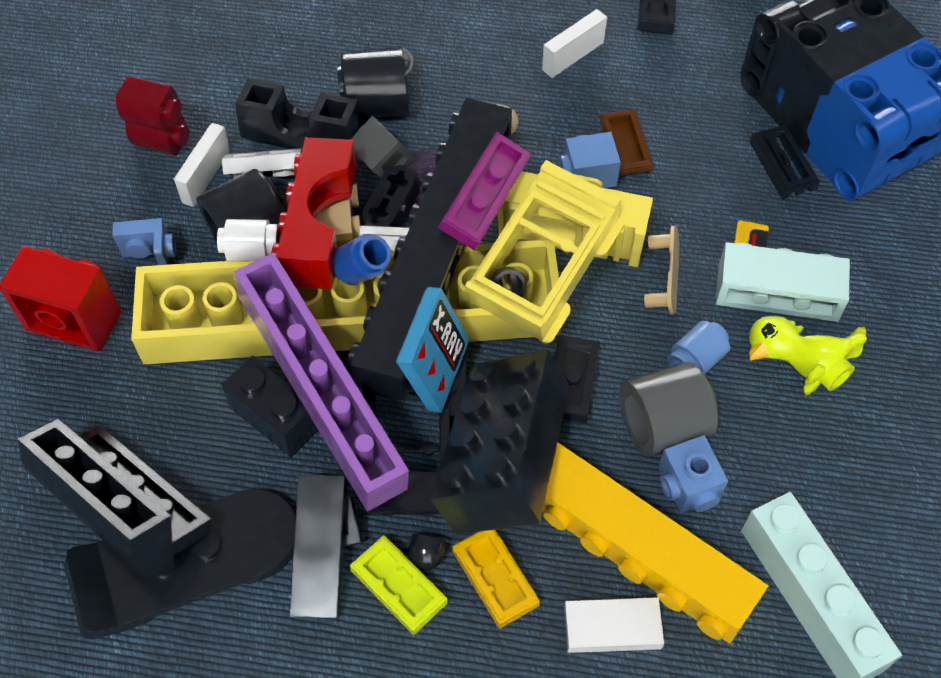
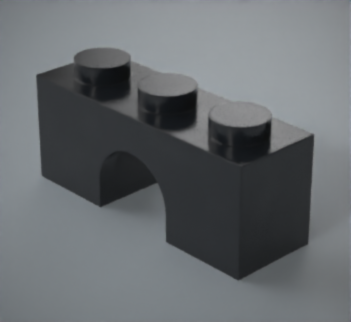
[235,78,360,149]

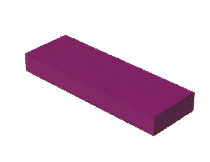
[438,132,531,250]

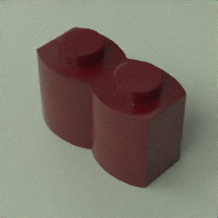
[116,76,189,156]

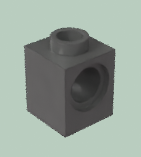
[351,116,417,178]

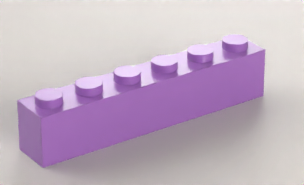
[234,253,409,512]

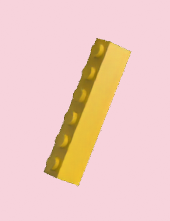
[543,442,768,644]

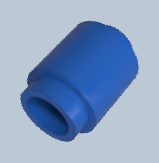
[333,234,391,286]

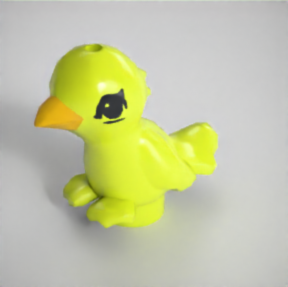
[749,315,867,396]

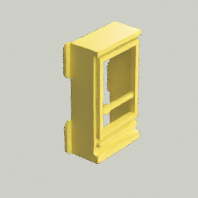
[465,160,624,344]
[497,171,653,267]

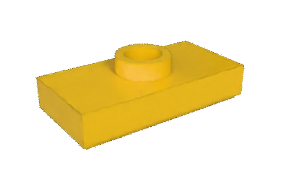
[452,529,540,629]

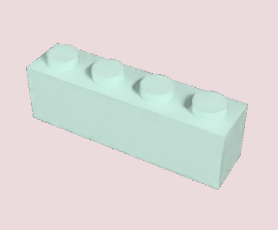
[741,491,902,678]

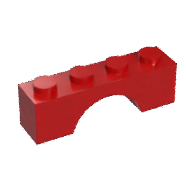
[271,138,357,289]

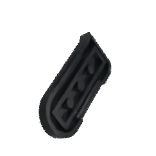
[64,489,296,639]

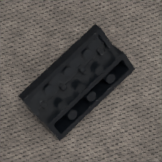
[18,419,211,577]

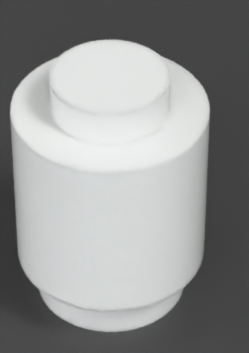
[217,219,281,262]

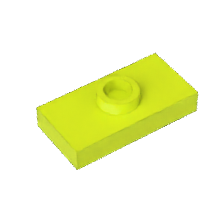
[350,535,448,636]

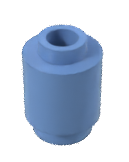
[667,321,730,375]

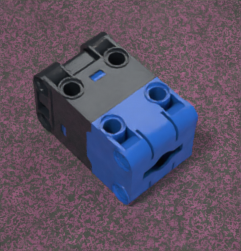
[740,0,941,201]

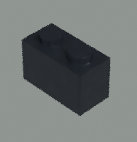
[221,355,319,458]

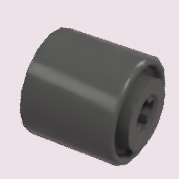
[619,362,719,457]

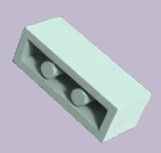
[716,242,850,322]

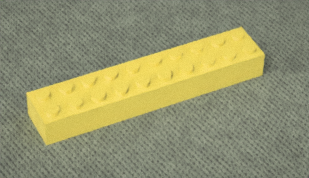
[131,240,561,364]

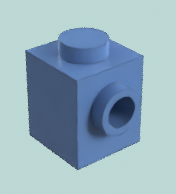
[558,132,621,188]
[658,435,728,513]

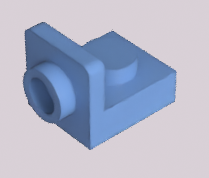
[113,218,177,265]

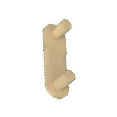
[644,225,680,315]

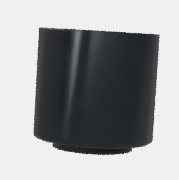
[337,46,409,120]
[196,169,287,255]

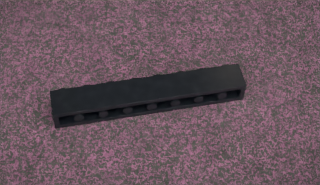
[347,97,512,401]

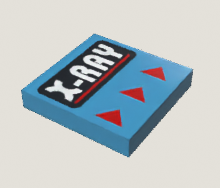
[396,287,470,413]

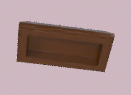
[599,109,654,177]

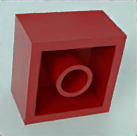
[0,246,121,352]

